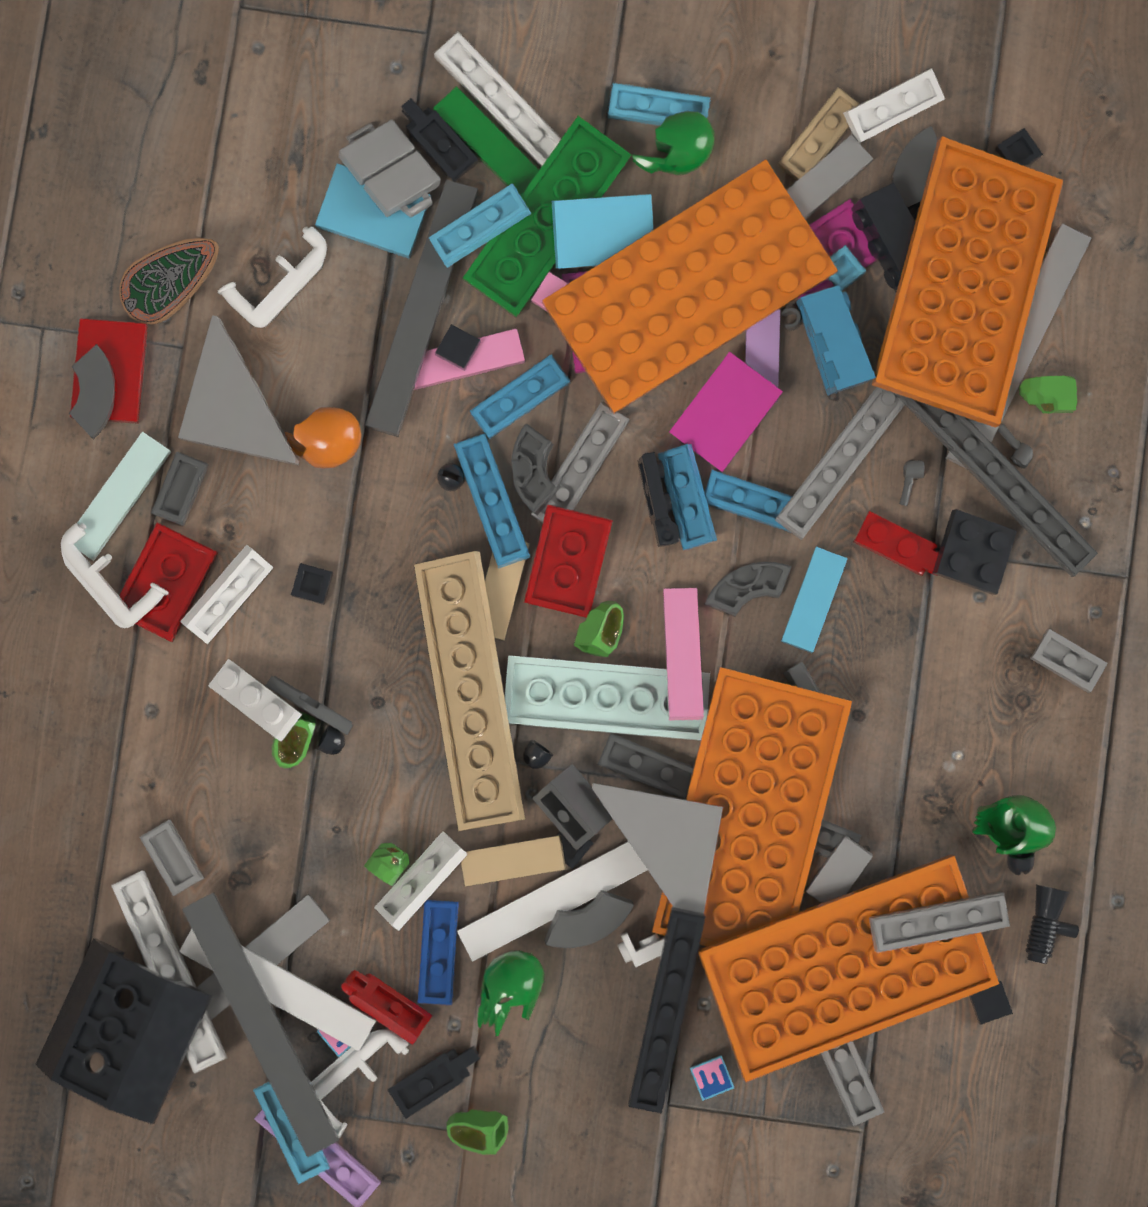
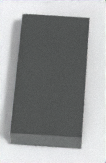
[151,451,209,527]

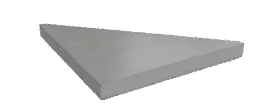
[178,315,300,466]
[592,783,723,913]

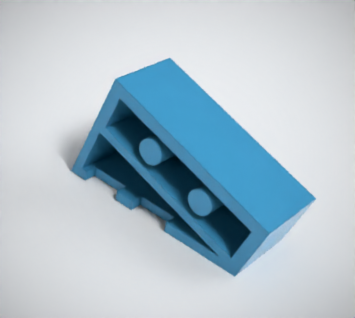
[796,285,876,396]

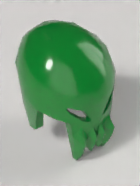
[632,111,715,176]
[972,795,1056,855]
[478,950,545,1036]

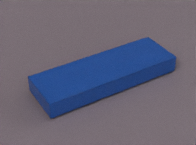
[418,900,459,1005]

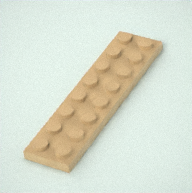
[414,551,525,831]

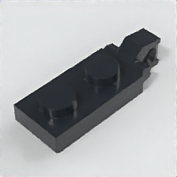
[401,98,478,182]
[637,452,679,547]
[388,1045,481,1119]

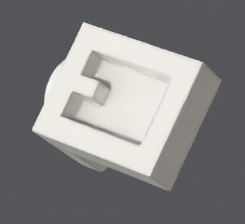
[617,932,665,967]

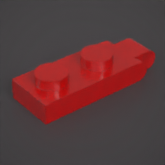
[853,511,939,576]
[341,970,433,1045]

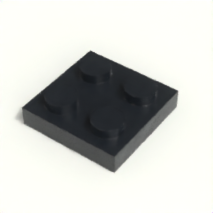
[933,509,1017,595]

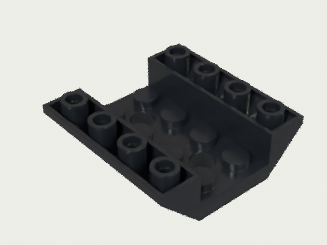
[35,938,212,1124]

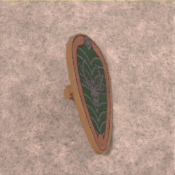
[120,238,219,324]

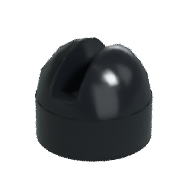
[437,463,464,491]
[317,725,345,755]
[523,740,553,769]
[1007,852,1035,875]

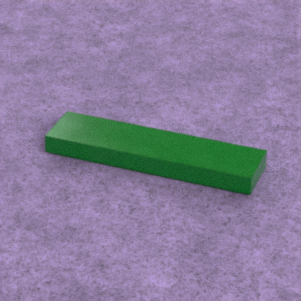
[433,86,539,196]

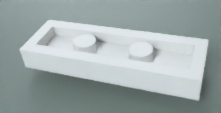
[843,69,945,142]
[180,545,274,644]
[208,659,302,742]
[374,832,468,931]

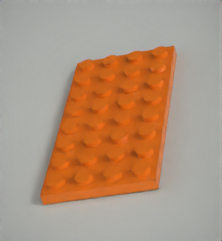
[871,136,1063,428]
[542,160,838,414]
[652,667,852,947]
[698,855,999,1082]

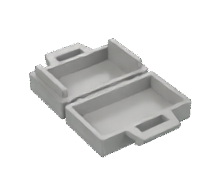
[339,119,440,218]

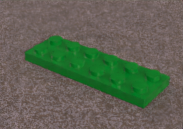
[462,116,632,318]

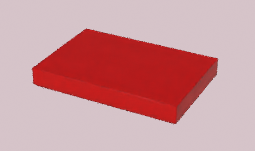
[70,318,148,424]
[524,504,613,618]
[119,522,218,642]

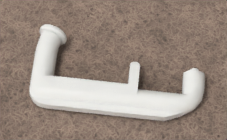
[218,226,327,328]
[61,523,169,628]
[311,1029,409,1138]

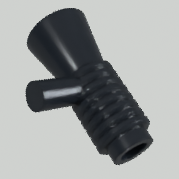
[1025,884,1079,964]

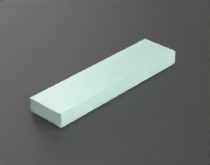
[74,432,171,561]

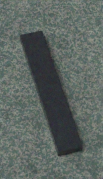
[628,907,706,1114]

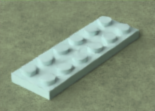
[505,655,710,741]

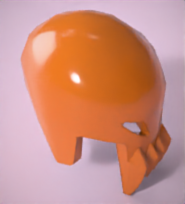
[285,407,361,469]

